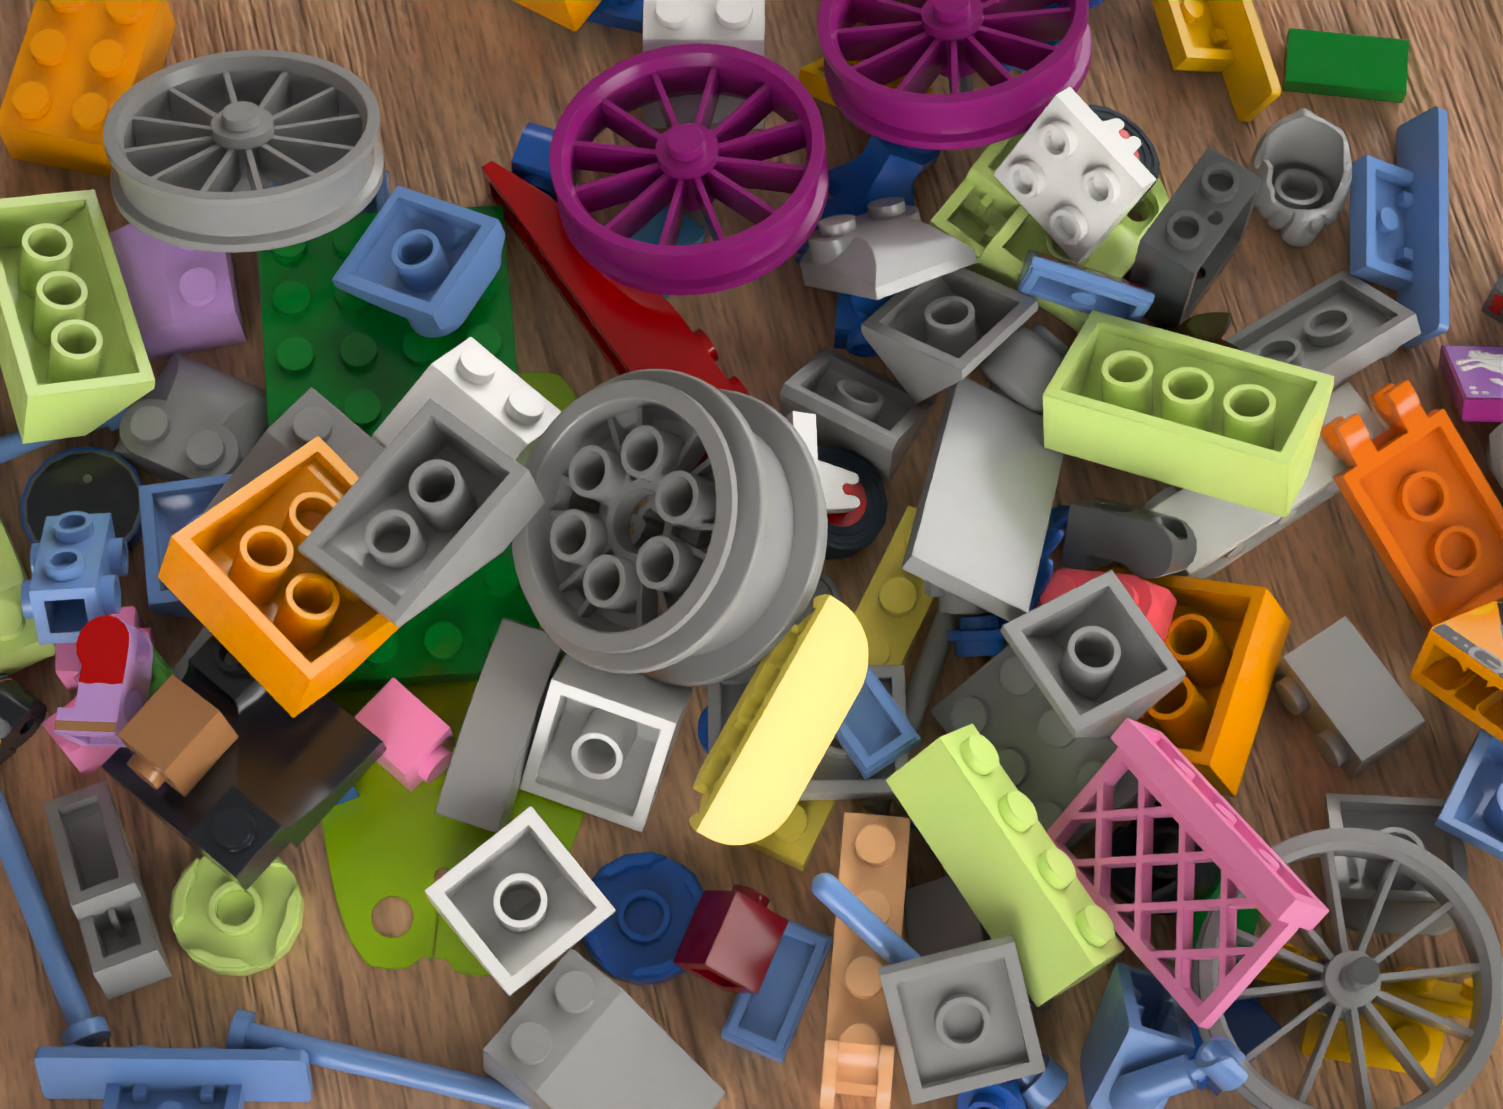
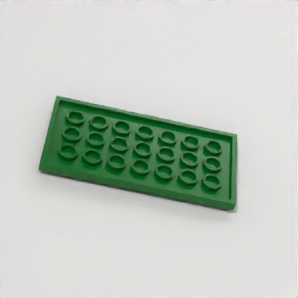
[258,205,540,691]

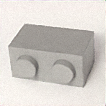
[1274,616,1425,780]

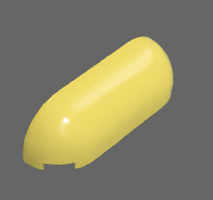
[689,594,869,845]

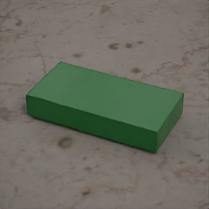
[1282,28,1409,103]

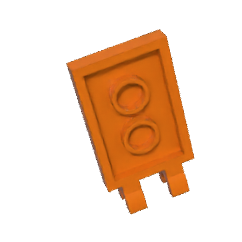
[1320,380,1503,635]

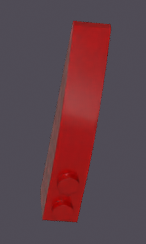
[482,161,750,469]

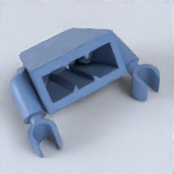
[1079,962,1248,1109]

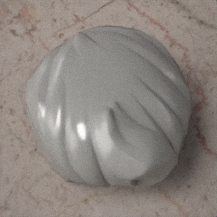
[1249,108,1352,248]

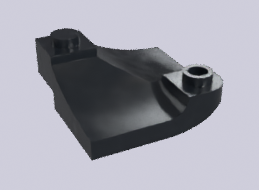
[101,635,386,891]

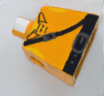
[1409,601,1503,743]

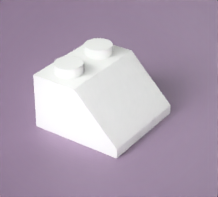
[643,0,765,129]
[372,337,561,467]
[519,653,693,832]
[425,806,616,997]

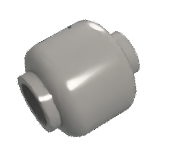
[981,322,1069,415]

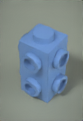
[21,511,129,645]

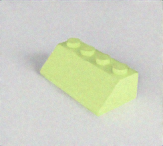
[0,189,155,444]
[1043,310,1334,518]
[886,723,1125,1007]

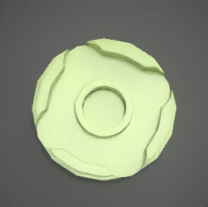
[169,856,304,977]

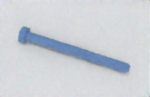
[0,787,111,1047]
[226,1009,531,1109]

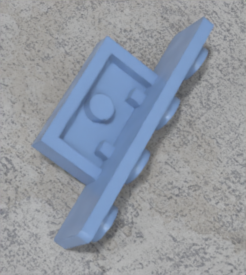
[1350,106,1449,349]
[34,1044,313,1109]

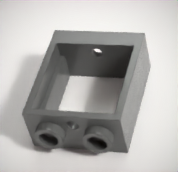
[1129,146,1263,328]

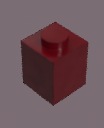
[672,884,789,994]

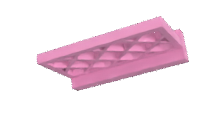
[1047,718,1329,1029]

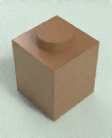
[117,674,239,797]

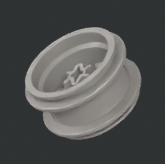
[512,369,828,686]

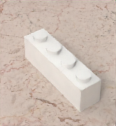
[1143,382,1387,579]

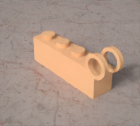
[819,812,911,1109]

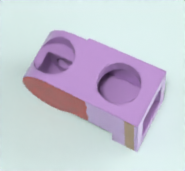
[54,615,153,747]

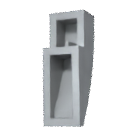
[435,618,563,833]
[43,780,172,1000]

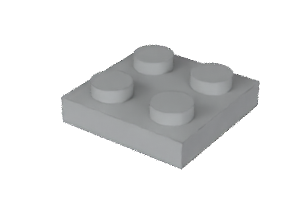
[878,935,1046,1105]

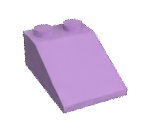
[109,223,247,361]

